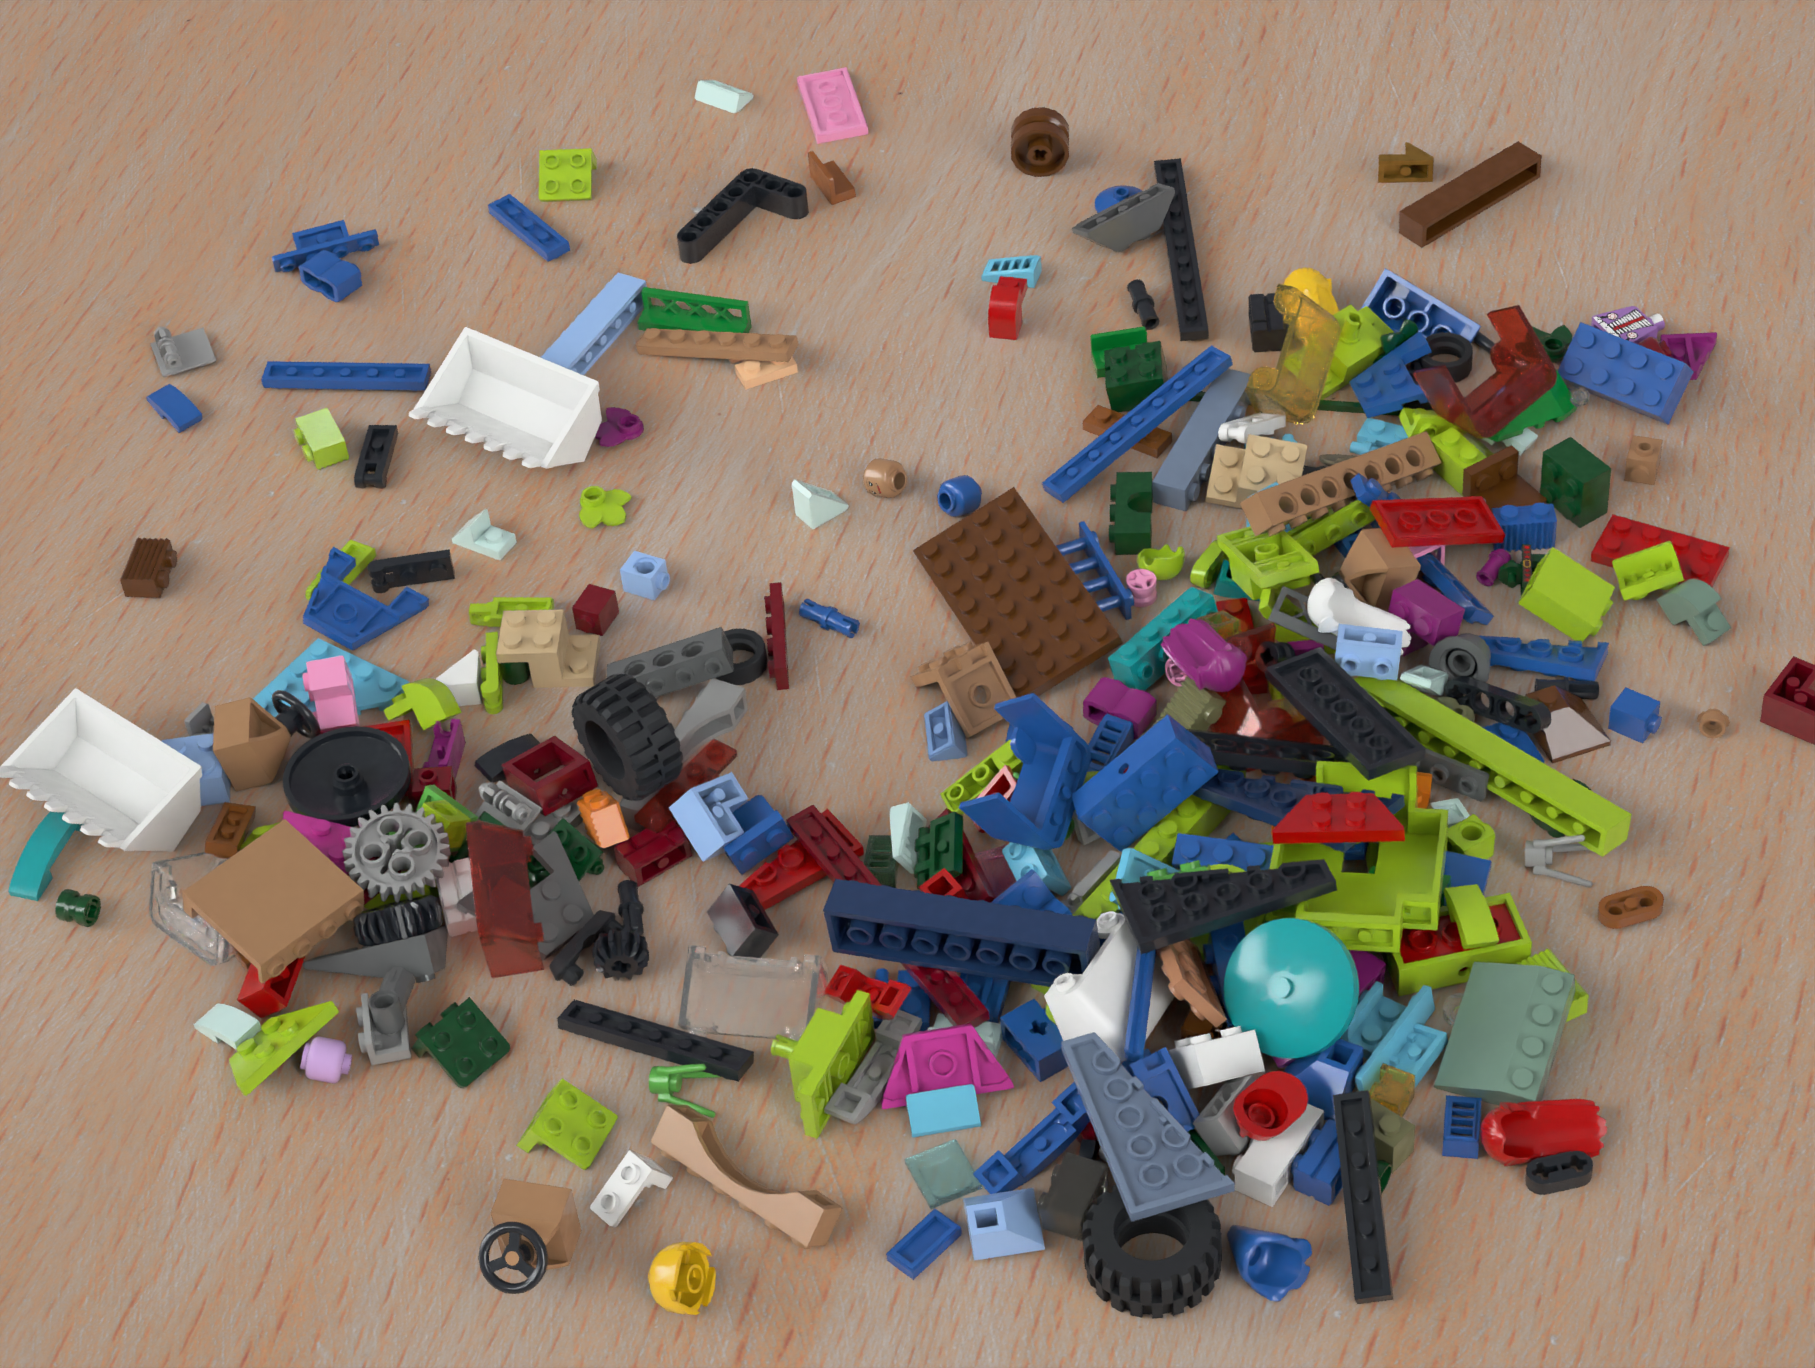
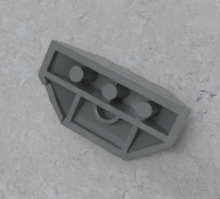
[1072,183,1175,252]

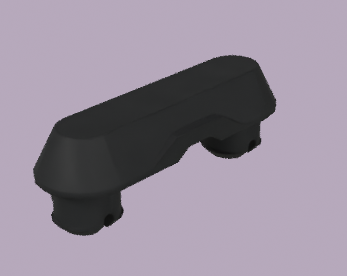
[549,910,623,986]

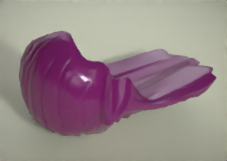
[1161,618,1247,692]

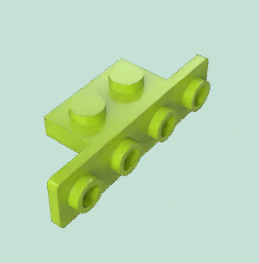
[1287,499,1375,556]

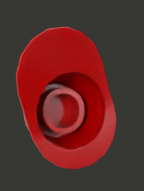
[1233,1071,1308,1141]

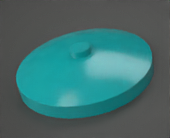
[1224,918,1359,1059]

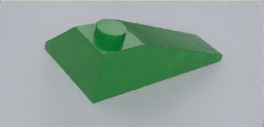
[1471,360,1578,442]

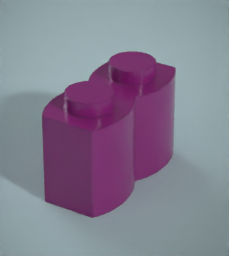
[1083,677,1157,739]

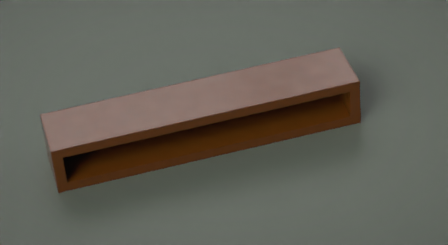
[1399,141,1542,248]

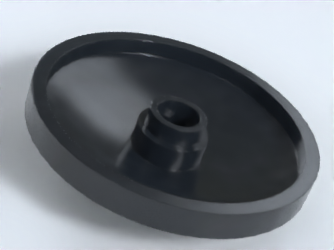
[283,726,411,827]

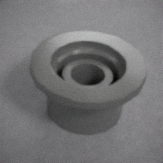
[1429,633,1491,695]

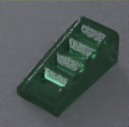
[863,835,899,888]

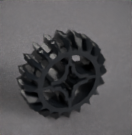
[353,895,443,946]

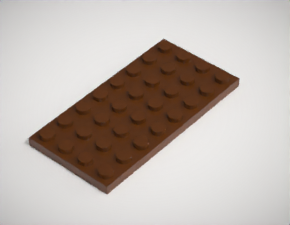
[913,487,1123,698]

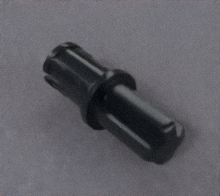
[1534,677,1599,699]
[617,880,644,936]

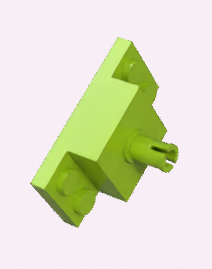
[1282,304,1394,400]
[1217,526,1319,600]
[771,990,875,1139]

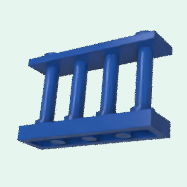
[1056,521,1134,620]

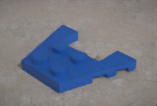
[1349,331,1455,418]
[303,547,429,651]

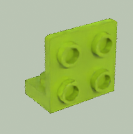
[538,148,597,202]
[516,1078,618,1170]

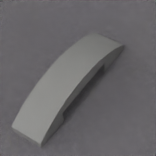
[824,1010,922,1125]

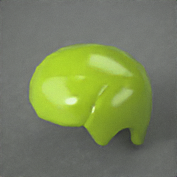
[1137,544,1185,581]

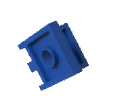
[1121,1047,1200,1132]

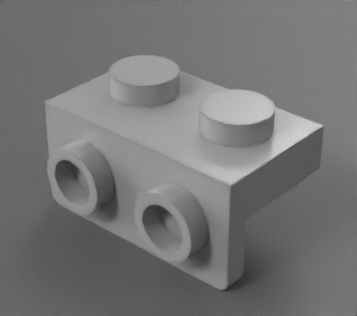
[356,993,411,1065]

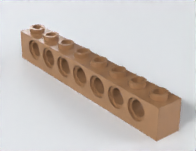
[1240,431,1442,537]

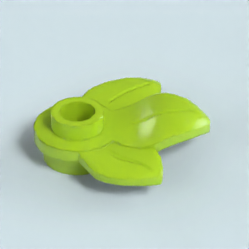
[579,486,632,529]

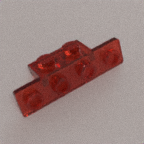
[634,739,738,833]

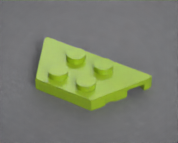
[229,1001,339,1096]

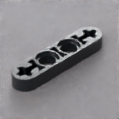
[1445,676,1552,734]

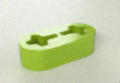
[1190,540,1229,589]

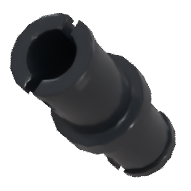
[1127,279,1160,330]

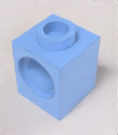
[620,551,670,601]

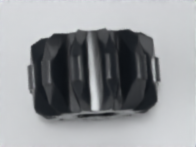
[592,927,649,981]

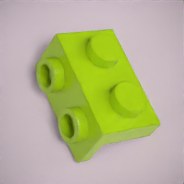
[1612,541,1684,601]

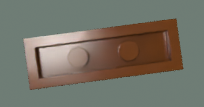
[1083,405,1172,458]
[204,802,256,859]

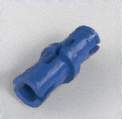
[799,599,860,638]

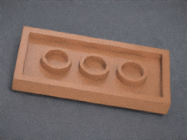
[1156,939,1227,1028]

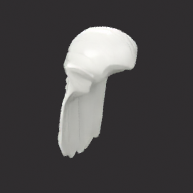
[1307,578,1411,655]

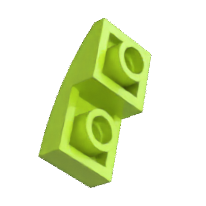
[1443,884,1499,949]

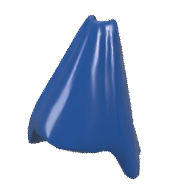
[1227,1225,1312,1302]

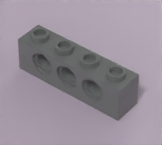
[607,627,734,697]

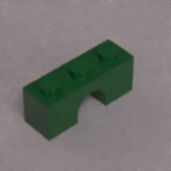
[1109,472,1153,555]

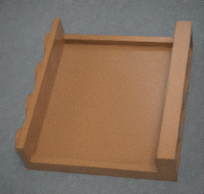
[182,819,364,984]

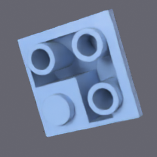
[963,1188,1045,1261]

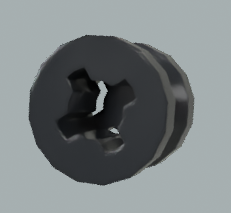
[1255,641,1295,672]

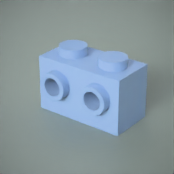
[1335,624,1403,680]

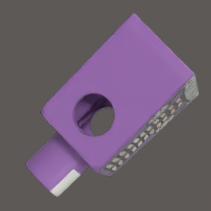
[1591,306,1665,344]

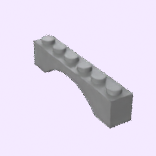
[620,678,748,832]

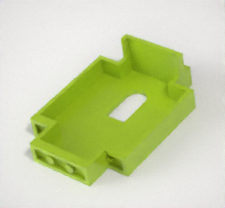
[1265,761,1448,953]

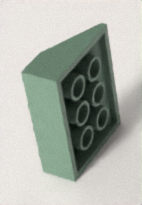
[1434,962,1575,1106]

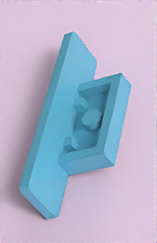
[1355,985,1448,1097]

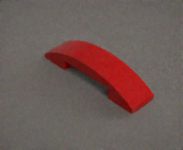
[823,965,912,1020]

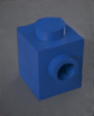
[1608,687,1662,744]

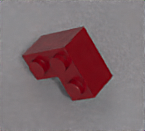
[1760,656,1815,745]

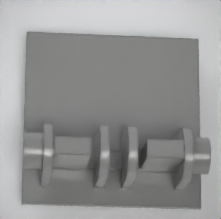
[150,326,216,377]
[472,780,542,842]

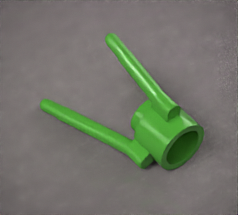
[649,1064,720,1118]

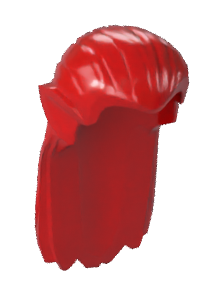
[1481,1099,1607,1167]

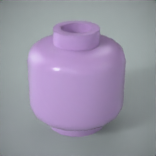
[300,1036,352,1084]

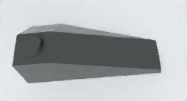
[303,925,448,983]

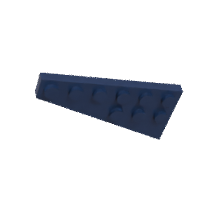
[1192,769,1405,853]

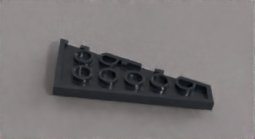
[1110,859,1337,954]

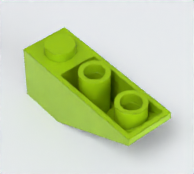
[940,739,1023,815]

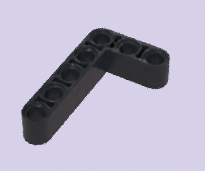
[677,168,809,264]

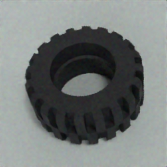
[571,673,683,801]
[1082,1185,1222,1319]

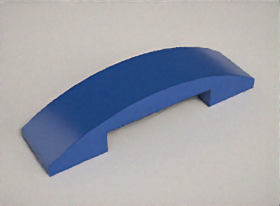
[973,1082,1090,1194]

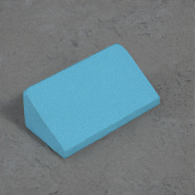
[906,1084,981,1138]

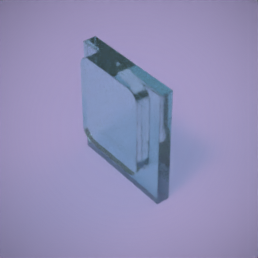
[905,1139,982,1209]

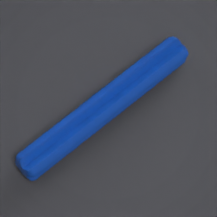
[1124,946,1156,1061]

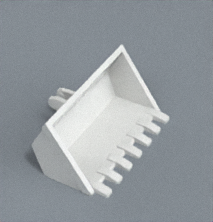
[409,327,602,469]
[0,688,202,852]

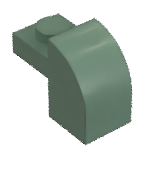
[1656,579,1731,646]

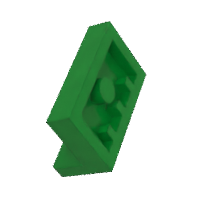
[1090,326,1147,378]

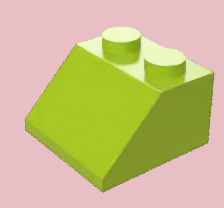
[1430,427,1494,496]

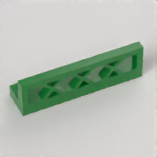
[637,287,752,333]

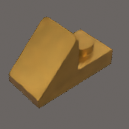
[1378,142,1434,183]

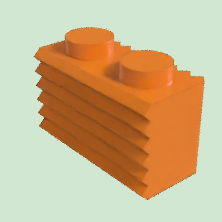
[577,789,630,848]

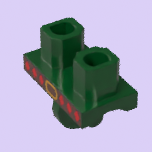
[1498,544,1546,598]

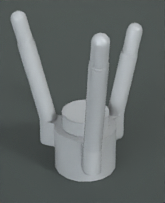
[1525,835,1593,887]

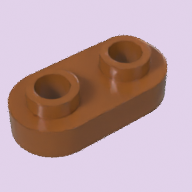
[1598,886,1664,929]

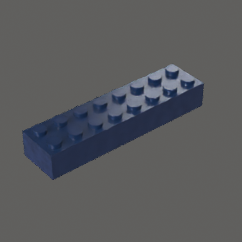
[823,879,1100,987]

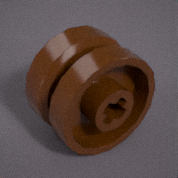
[1011,107,1069,177]

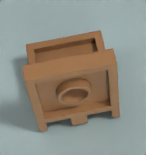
[911,641,1016,738]

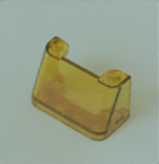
[1245,284,1341,424]

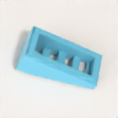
[981,255,1042,288]

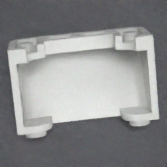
[1044,911,1175,1061]

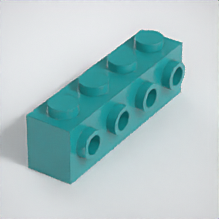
[1108,587,1222,691]

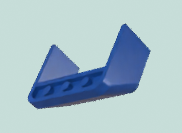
[959,693,1091,850]

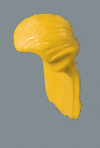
[1281,267,1339,346]

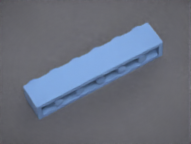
[541,272,647,375]

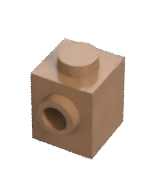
[1624,435,1663,485]

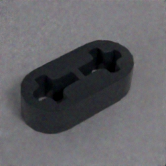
[1525,1151,1593,1195]

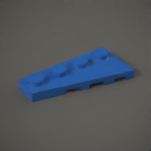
[1479,636,1609,682]

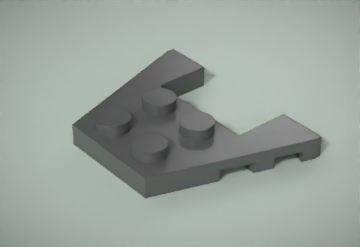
[456,831,594,961]

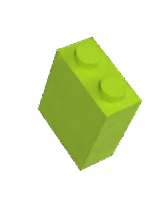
[1518,547,1615,642]

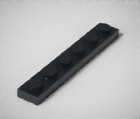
[557,999,754,1082]
[1333,1090,1394,1304]

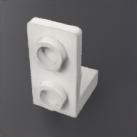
[590,1150,673,1227]

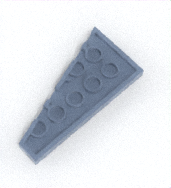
[1061,1032,1235,1222]

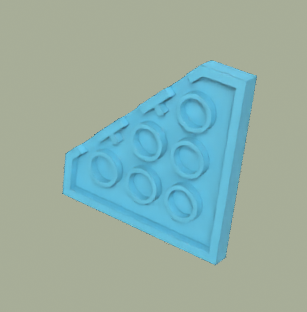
[253,638,410,717]

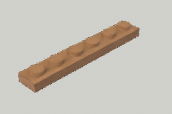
[636,328,799,362]

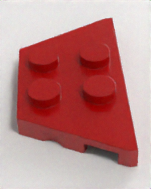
[1272,792,1405,844]

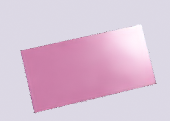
[797,67,868,144]

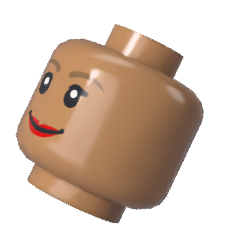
[863,458,907,498]

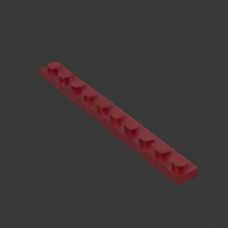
[786,805,990,1028]

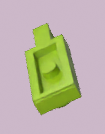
[469,597,554,627]

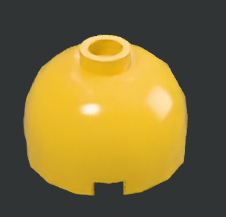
[648,1242,716,1315]

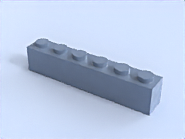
[1152,368,1257,511]

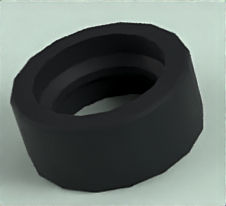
[1418,332,1473,384]
[716,628,768,685]

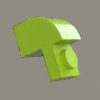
[383,678,462,730]

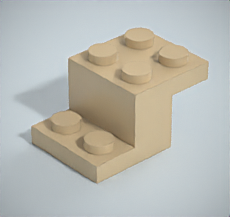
[1205,434,1307,509]
[496,609,601,688]

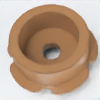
[1697,709,1730,738]

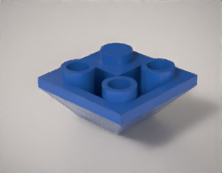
[1284,1039,1363,1122]

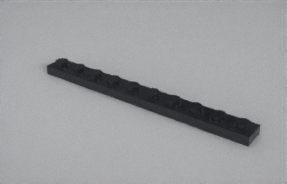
[1154,158,1209,341]

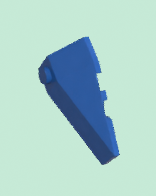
[1361,268,1482,344]

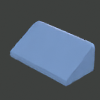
[924,701,968,761]

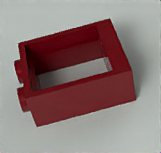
[501,736,599,816]

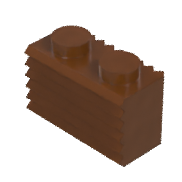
[120,537,177,598]

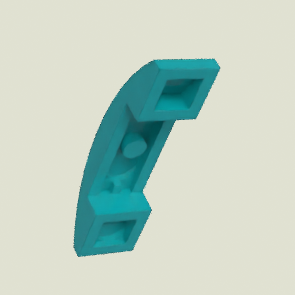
[8,811,84,901]

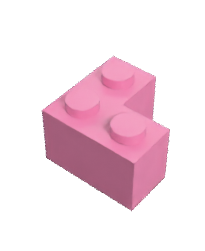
[302,656,360,733]

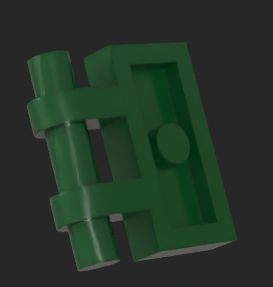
[914,812,963,890]

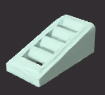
[1400,665,1449,697]
[890,802,927,874]

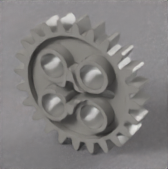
[343,803,451,902]

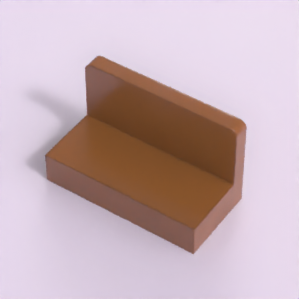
[808,151,856,205]

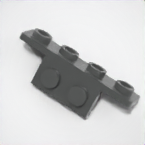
[1410,748,1489,802]

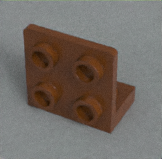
[1462,445,1547,512]

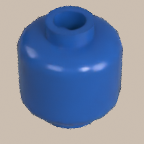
[937,475,982,517]

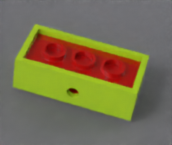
[1381,892,1532,996]

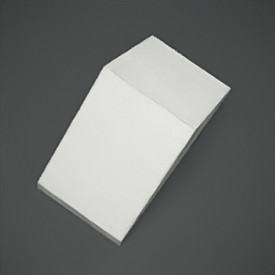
[436,649,482,706]

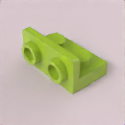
[1399,408,1472,438]

